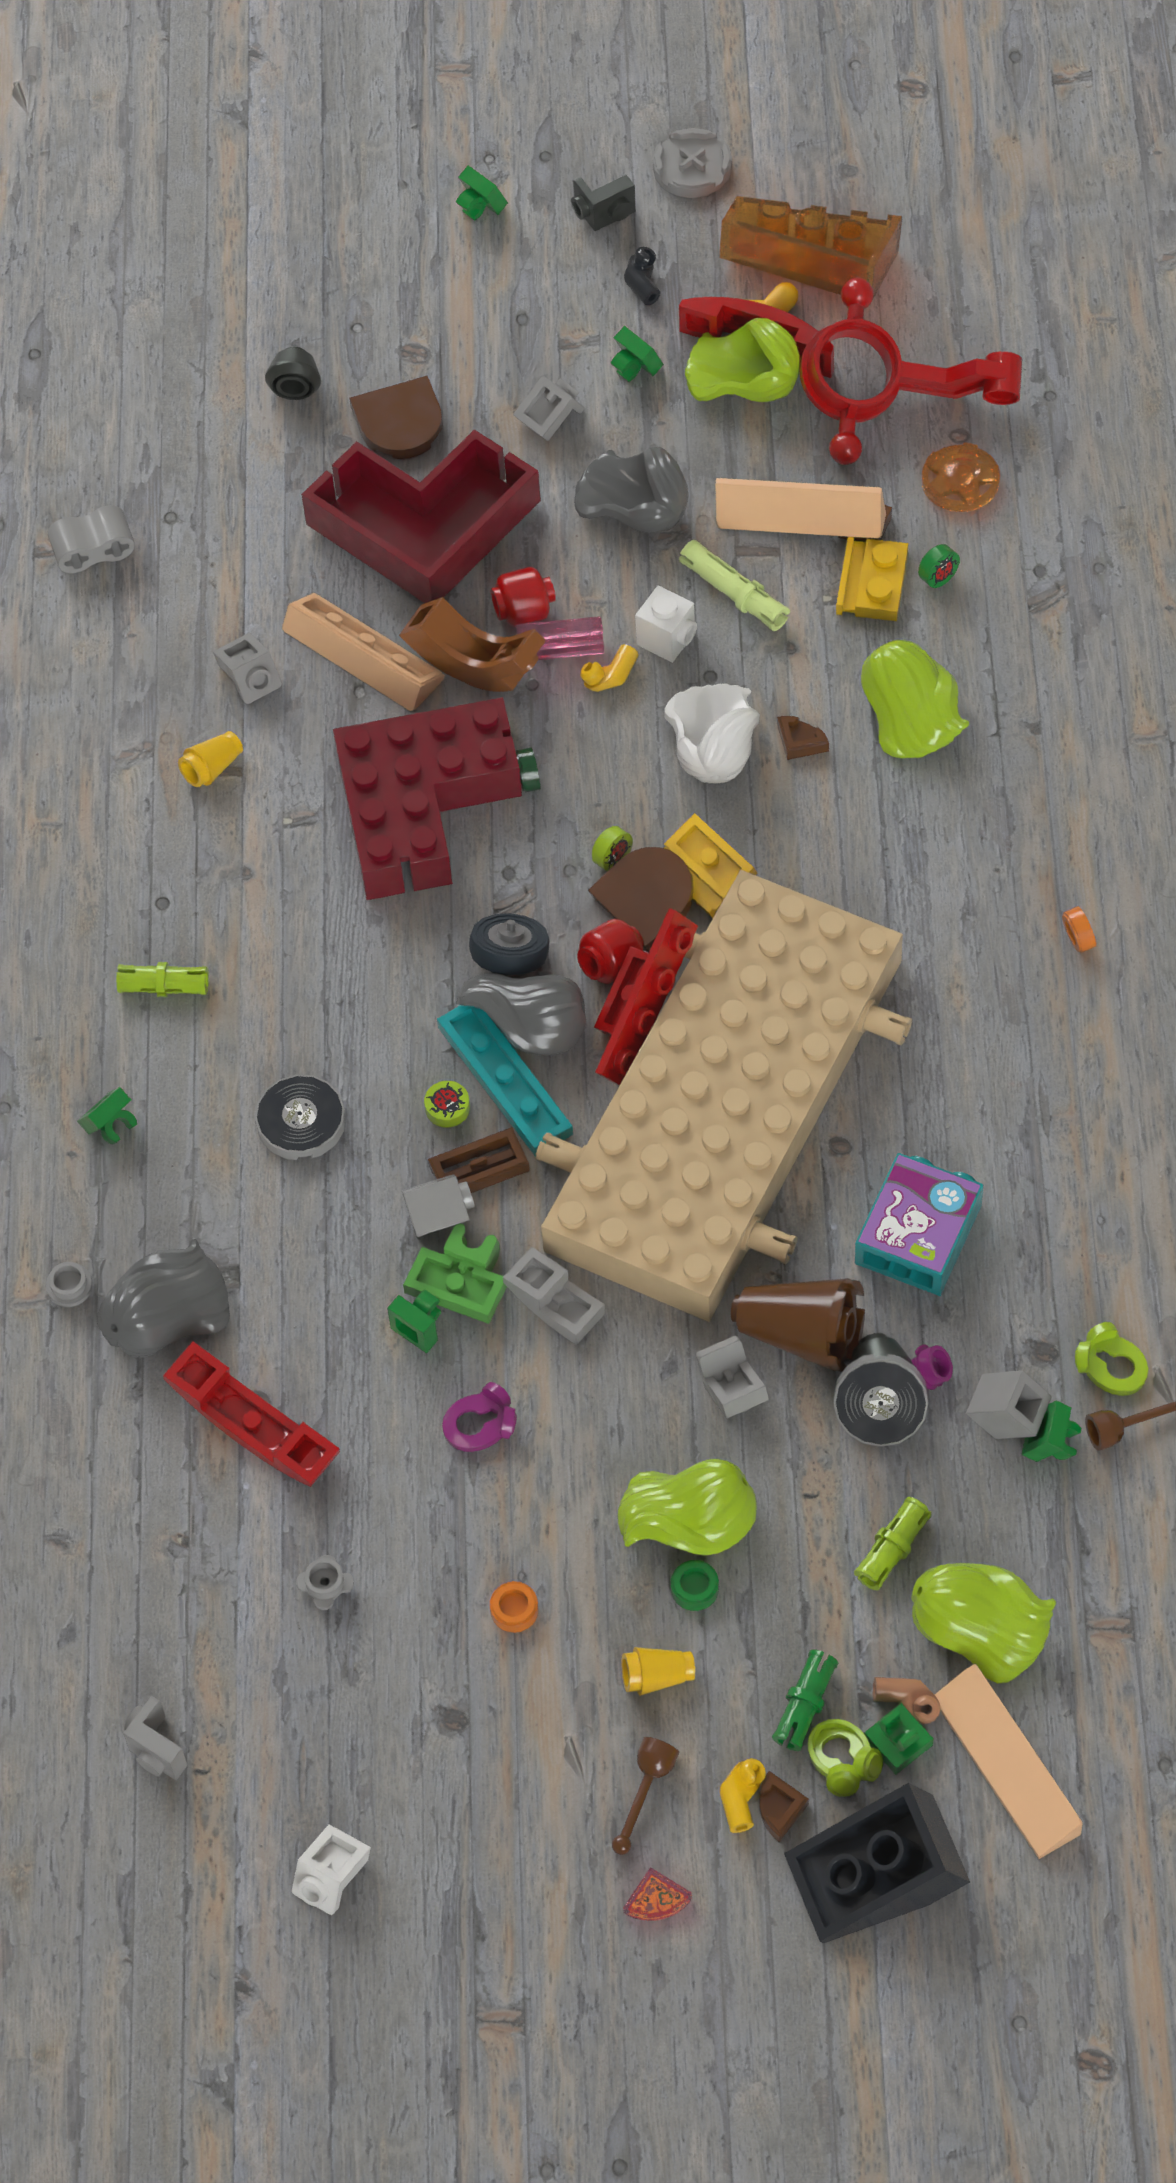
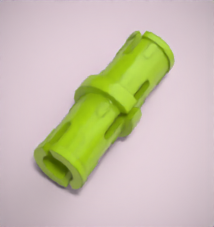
[116,962,209,997]
[854,1497,932,1591]

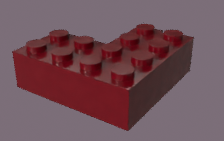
[301,429,541,603]
[333,697,522,900]

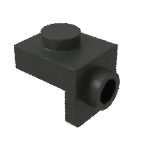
[571,175,636,231]

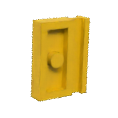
[836,537,909,621]
[664,813,758,918]

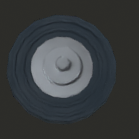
[469,913,550,975]

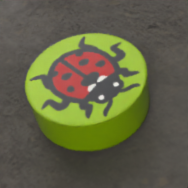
[592,826,633,871]
[424,1081,470,1128]

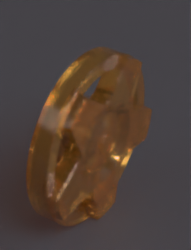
[922,442,1000,512]

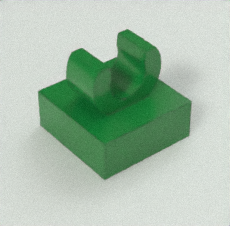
[456,165,508,221]
[611,326,664,382]
[77,1087,137,1145]
[387,1290,441,1354]
[1021,1400,1082,1462]
[864,1703,934,1775]

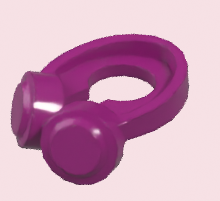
[442,1382,517,1452]

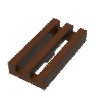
[428,1127,530,1193]

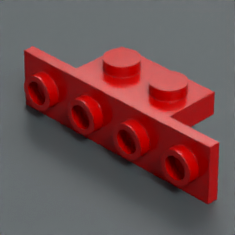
[594,908,698,1087]

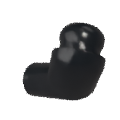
[624,246,661,306]

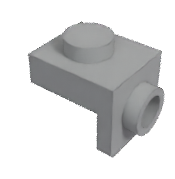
[696,1336,769,1419]
[123,1696,188,1780]

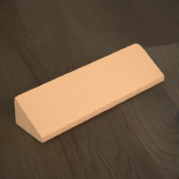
[715,478,886,538]
[282,593,445,711]
[934,1664,1083,1859]

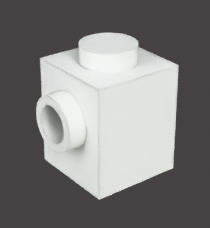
[635,585,697,663]

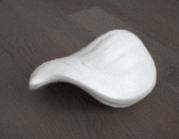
[664,684,760,783]

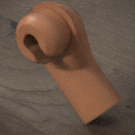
[873,1677,941,1724]

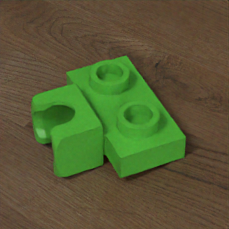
[403,1223,507,1324]

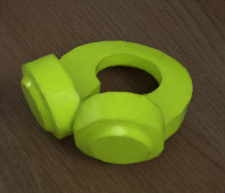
[1075,1322,1149,1396]
[807,1719,883,1797]

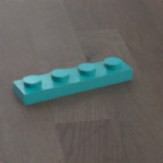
[437,1005,573,1157]

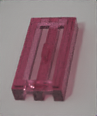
[516,616,604,660]

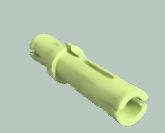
[679,540,790,631]

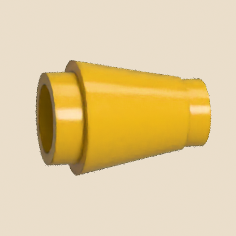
[178,731,243,787]
[621,1647,695,1696]

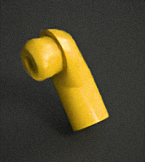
[744,282,799,313]
[580,644,639,692]
[719,1758,766,1833]

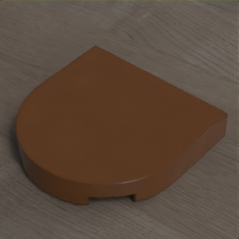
[349,375,443,459]
[588,847,693,952]

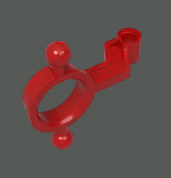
[799,277,1023,465]

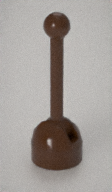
[1085,1401,1176,1451]
[612,1737,680,1855]

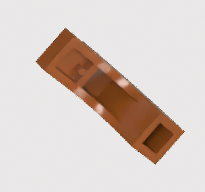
[399,597,546,692]

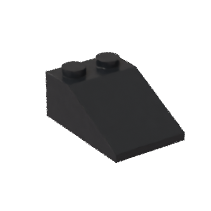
[784,1783,970,1943]

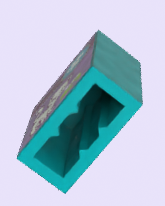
[855,1153,984,1296]

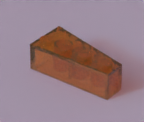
[719,196,902,298]

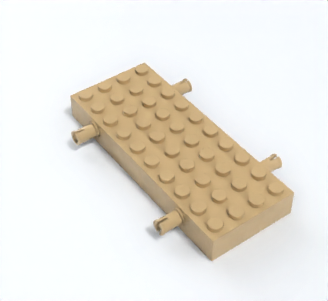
[536,869,912,1322]

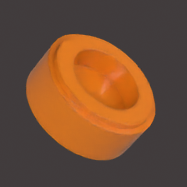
[1062,906,1096,953]
[490,1581,539,1633]

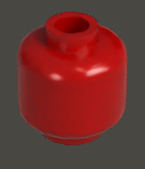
[490,567,556,627]
[577,918,644,984]

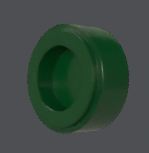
[516,747,541,793]

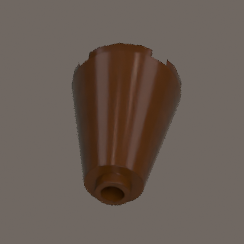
[731,1278,865,1372]

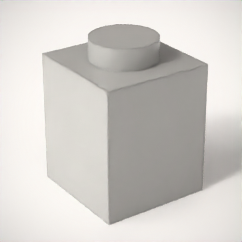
[402,1174,475,1237]
[966,1370,1052,1439]

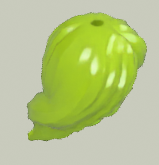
[685,318,800,402]
[861,640,970,758]
[617,1459,757,1555]
[911,1563,1056,1684]

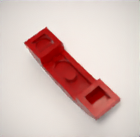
[679,297,834,378]
[163,1341,340,1487]

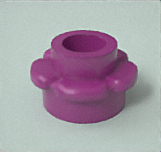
[911,1344,953,1390]

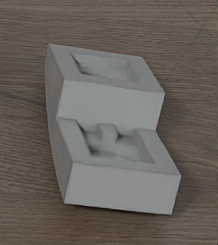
[503,1247,605,1345]

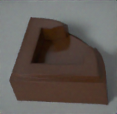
[777,716,829,760]
[759,1771,809,1842]

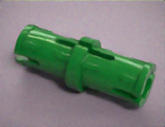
[772,1649,839,1751]

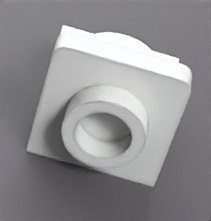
[292,1824,371,1915]

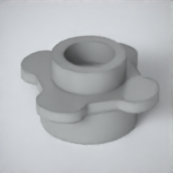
[296,1555,354,1610]

